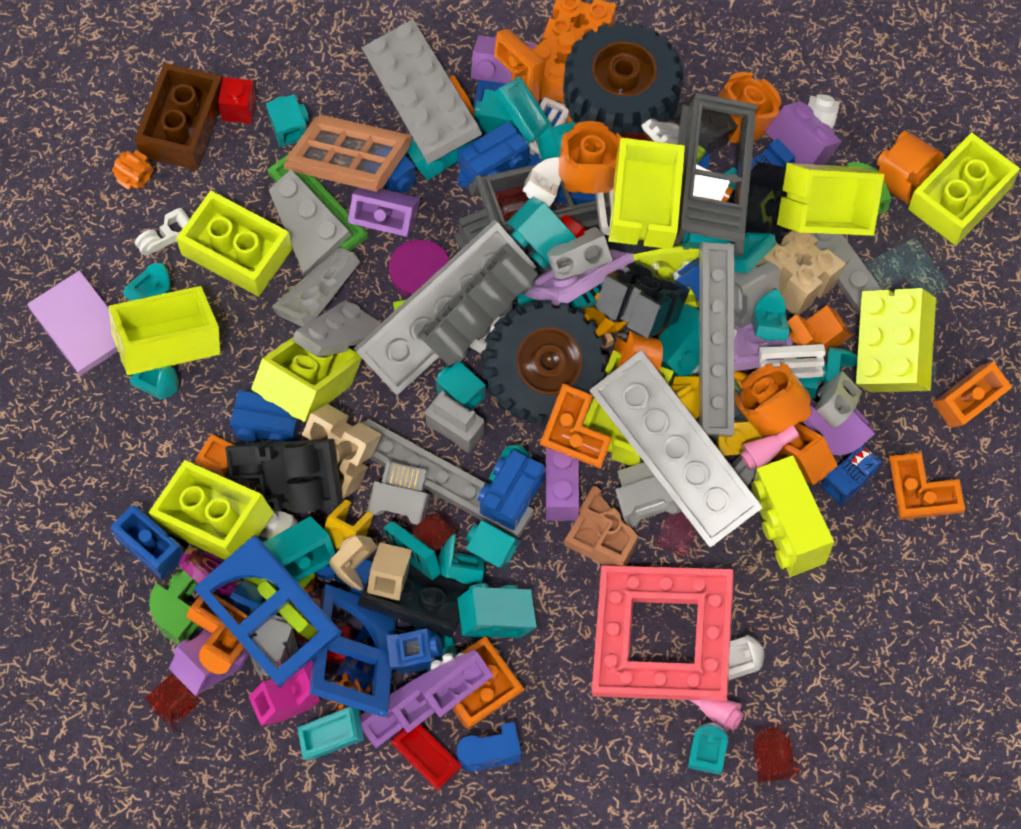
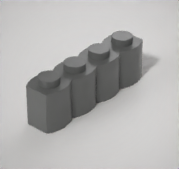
[418,244,538,366]

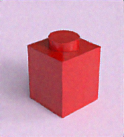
[218,77,256,124]

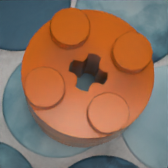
[533,32,579,105]
[709,72,781,143]
[558,121,622,194]
[877,130,944,204]
[735,363,812,437]

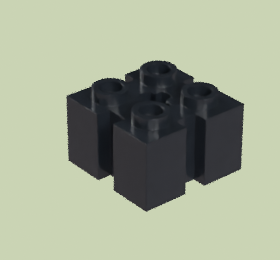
[728,162,790,243]
[594,260,690,339]

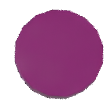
[389,240,449,297]
[179,547,241,597]

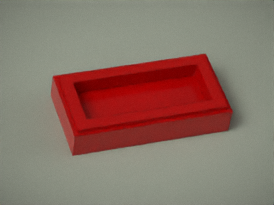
[390,724,462,791]

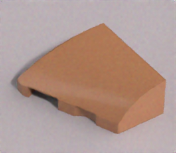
[564,485,638,566]

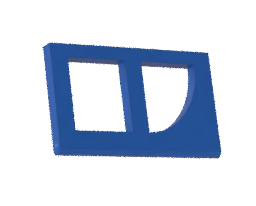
[194,535,342,688]
[309,584,396,717]

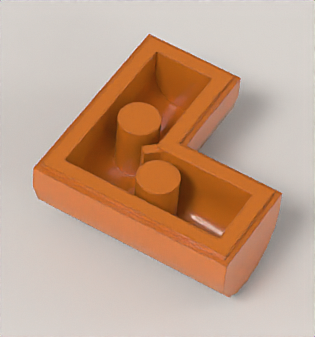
[494,29,545,104]
[539,384,612,469]
[889,453,965,520]
[186,593,256,674]
[452,636,525,730]

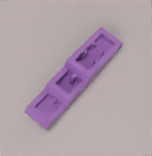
[360,650,493,748]

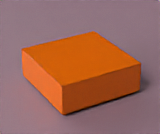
[195,434,235,477]

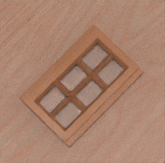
[283,114,413,192]

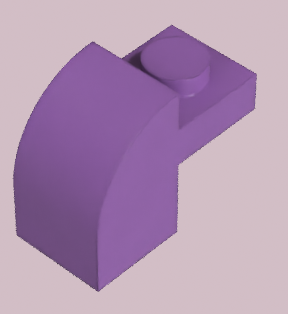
[803,398,875,455]

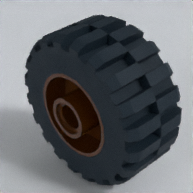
[563,22,683,140]
[481,300,608,423]

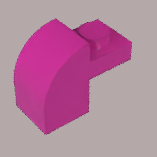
[249,661,320,726]

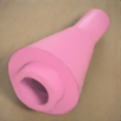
[740,426,799,470]
[689,700,743,732]

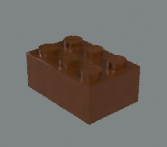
[135,63,222,171]

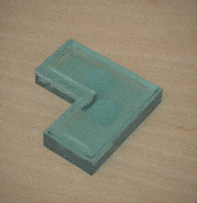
[864,237,950,297]

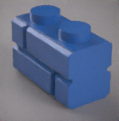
[457,121,529,183]
[230,390,302,443]
[477,450,546,531]
[110,505,184,580]

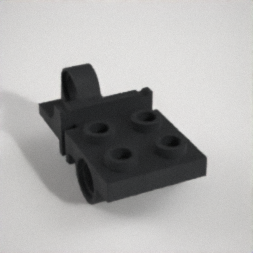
[225,439,343,513]

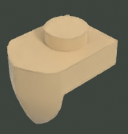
[329,535,378,590]

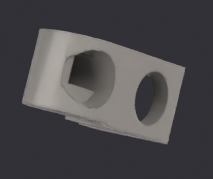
[547,226,613,279]
[815,371,862,428]

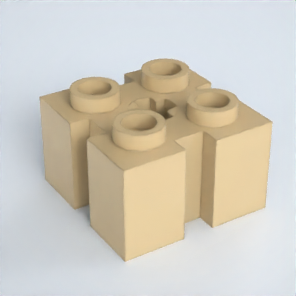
[756,230,846,315]
[302,404,382,499]

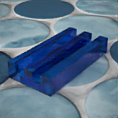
[336,625,375,690]

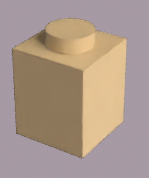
[367,543,412,600]

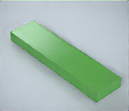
[267,154,368,251]

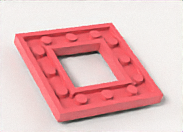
[592,566,734,702]

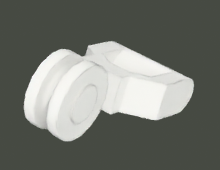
[135,208,190,255]

